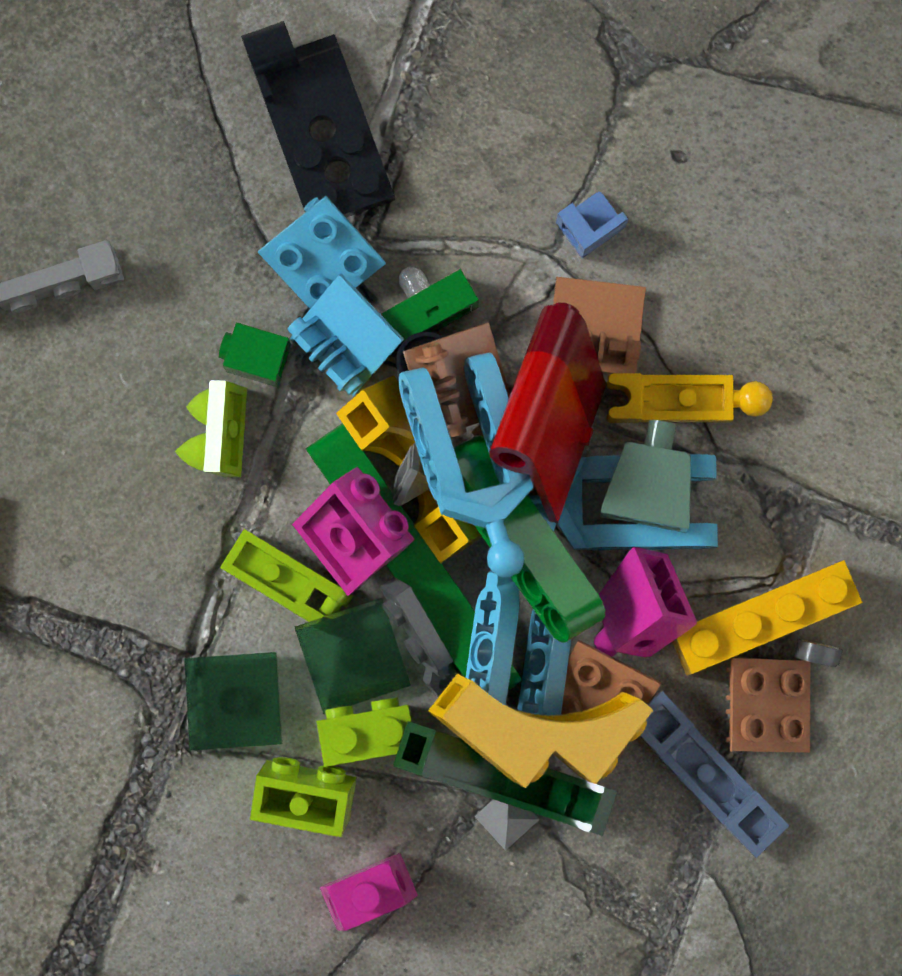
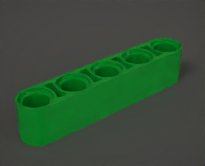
[453,435,605,643]

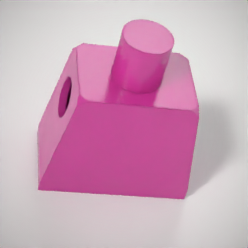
[594,546,697,657]
[319,853,418,931]

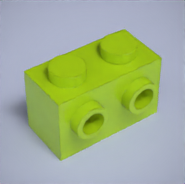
[316,697,412,767]
[250,757,357,837]

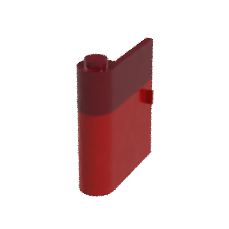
[489,302,607,523]

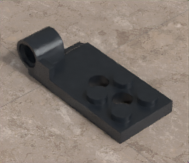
[241,21,395,218]

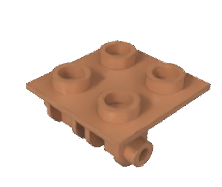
[553,276,646,374]
[403,322,510,437]
[561,640,661,758]
[726,658,811,753]

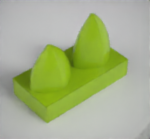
[175,381,247,477]

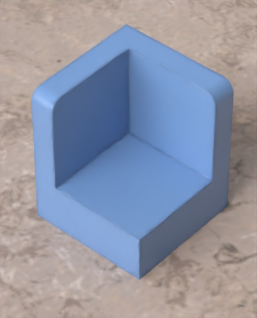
[556,192,628,258]

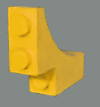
[428,673,653,788]

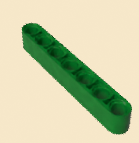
[305,423,523,691]

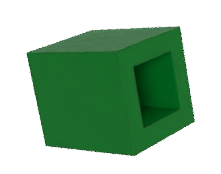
[219,322,292,388]

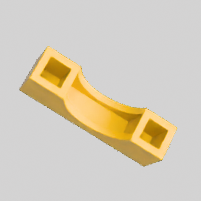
[336,375,482,564]
[672,560,863,676]

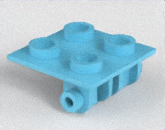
[258,196,386,309]
[287,273,404,396]

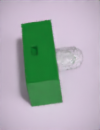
[381,266,479,349]

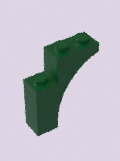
[393,721,617,836]

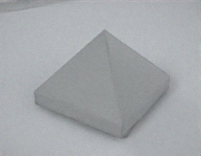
[393,444,430,506]
[475,800,539,851]

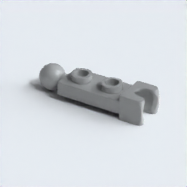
[0,240,124,313]

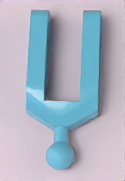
[399,352,533,577]
[527,454,718,550]
[466,504,571,715]

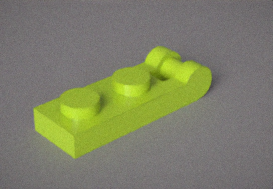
[220,529,354,635]

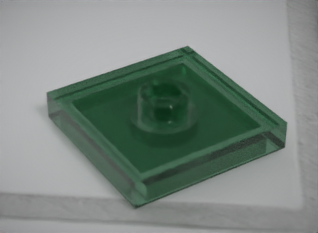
[295,598,411,714]
[184,652,283,751]

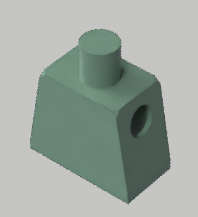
[600,420,691,533]

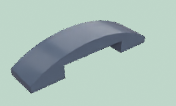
[640,691,789,858]

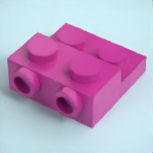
[292,466,415,596]

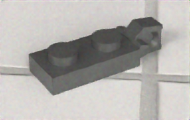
[379,577,457,697]

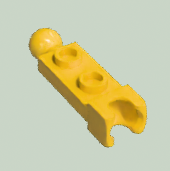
[606,373,773,423]

